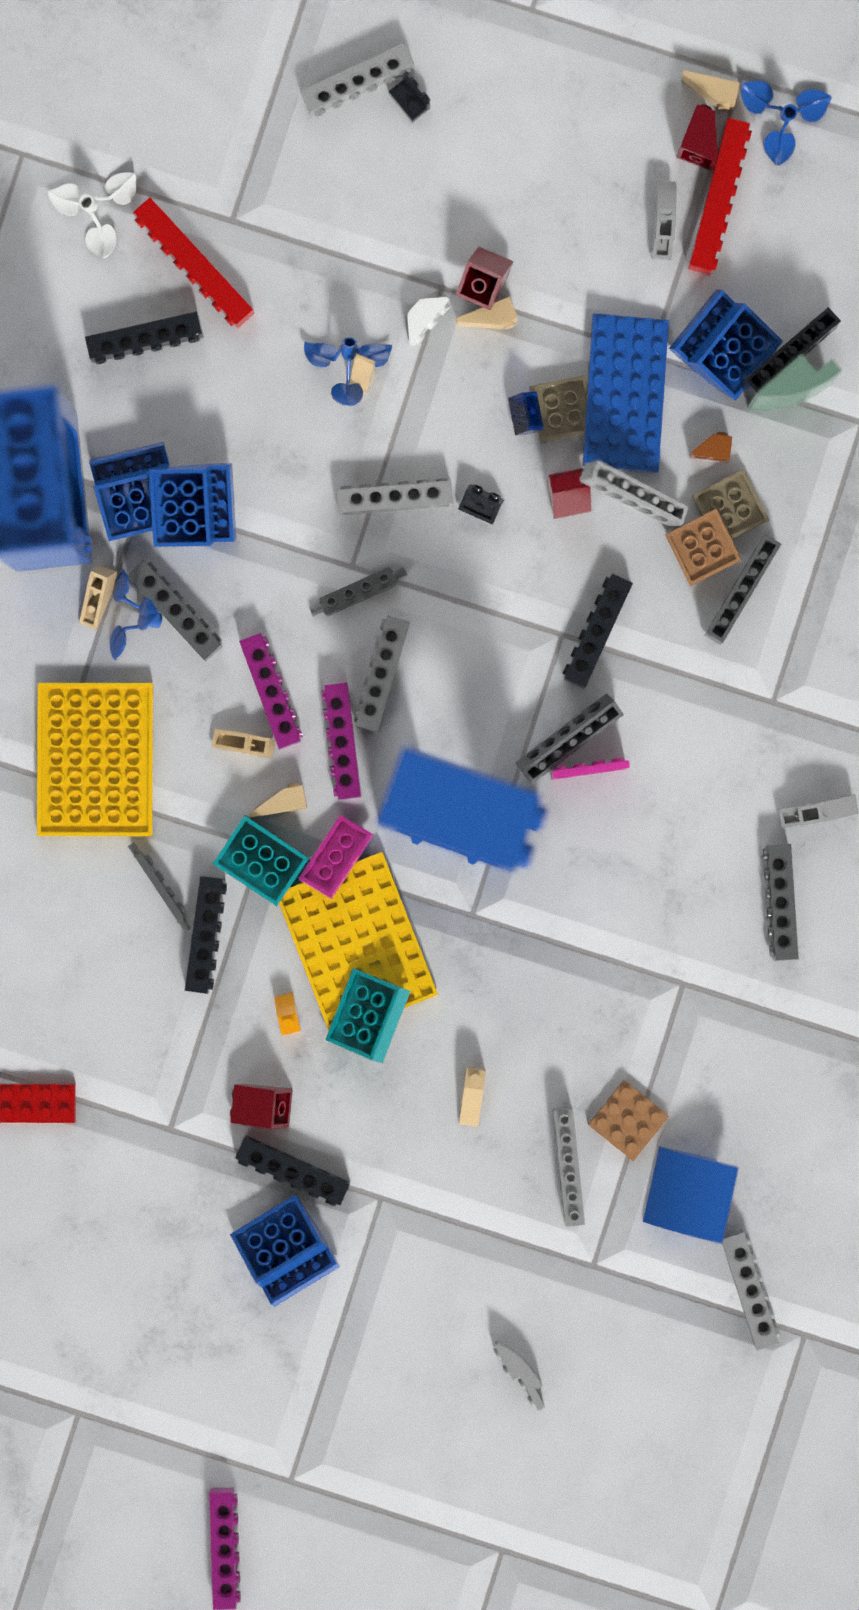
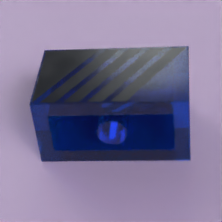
[508,392,544,436]

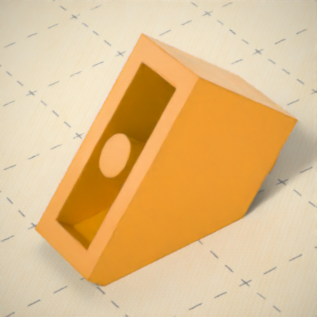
[274,993,302,1036]

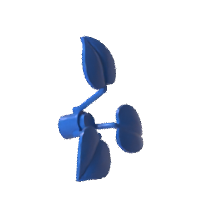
[741,81,832,166]
[304,337,392,406]
[110,570,162,661]

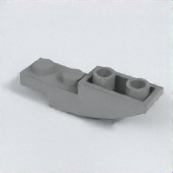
[651,180,677,260]
[778,794,859,828]
[493,1340,545,1411]

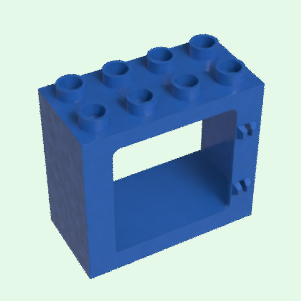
[0,386,93,572]
[376,747,549,872]

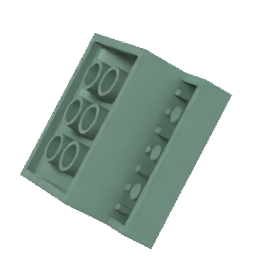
[748,354,842,410]

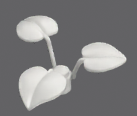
[48,172,136,259]

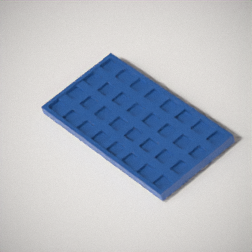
[582,313,669,473]

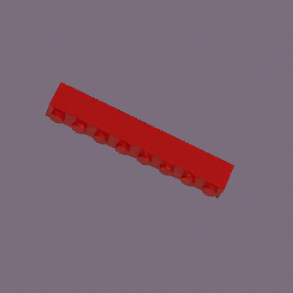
[688,118,752,275]
[133,197,255,329]

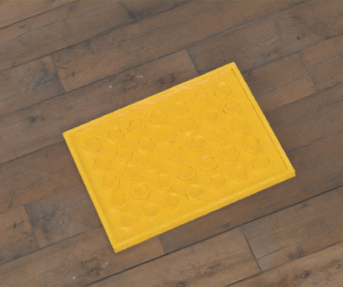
[37,683,154,836]

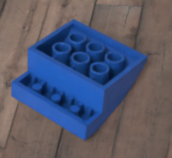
[669,289,783,401]
[89,442,170,541]
[149,463,236,547]
[643,1146,739,1244]
[230,1194,340,1307]

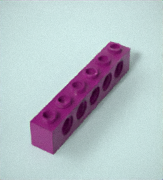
[239,633,303,750]
[321,683,361,800]
[209,1487,241,1610]

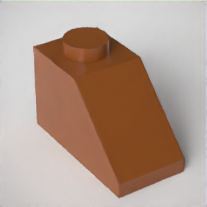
[690,432,732,462]

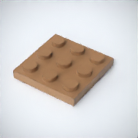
[665,509,742,586]
[588,1080,669,1161]

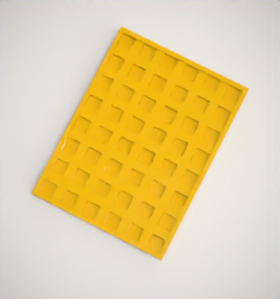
[279,852,438,1031]

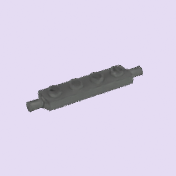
[310,567,407,617]
[128,842,192,933]

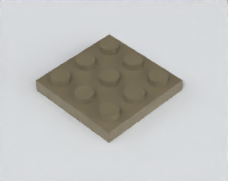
[529,375,588,444]
[692,469,769,539]

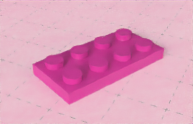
[550,757,630,780]
[299,815,373,899]

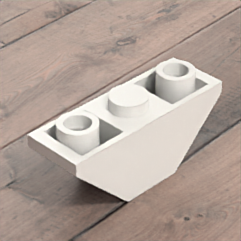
[407,297,450,347]

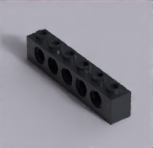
[740,307,841,400]
[85,311,204,364]
[562,574,633,689]
[184,876,227,994]
[235,1135,350,1206]

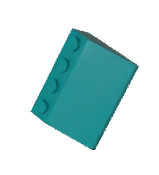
[212,815,310,907]
[325,968,410,1063]

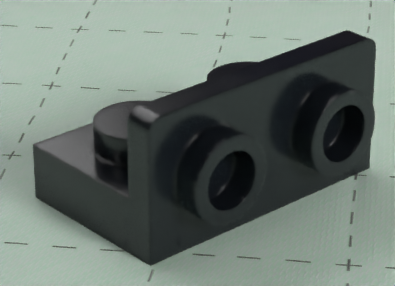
[388,74,431,123]
[458,484,504,525]

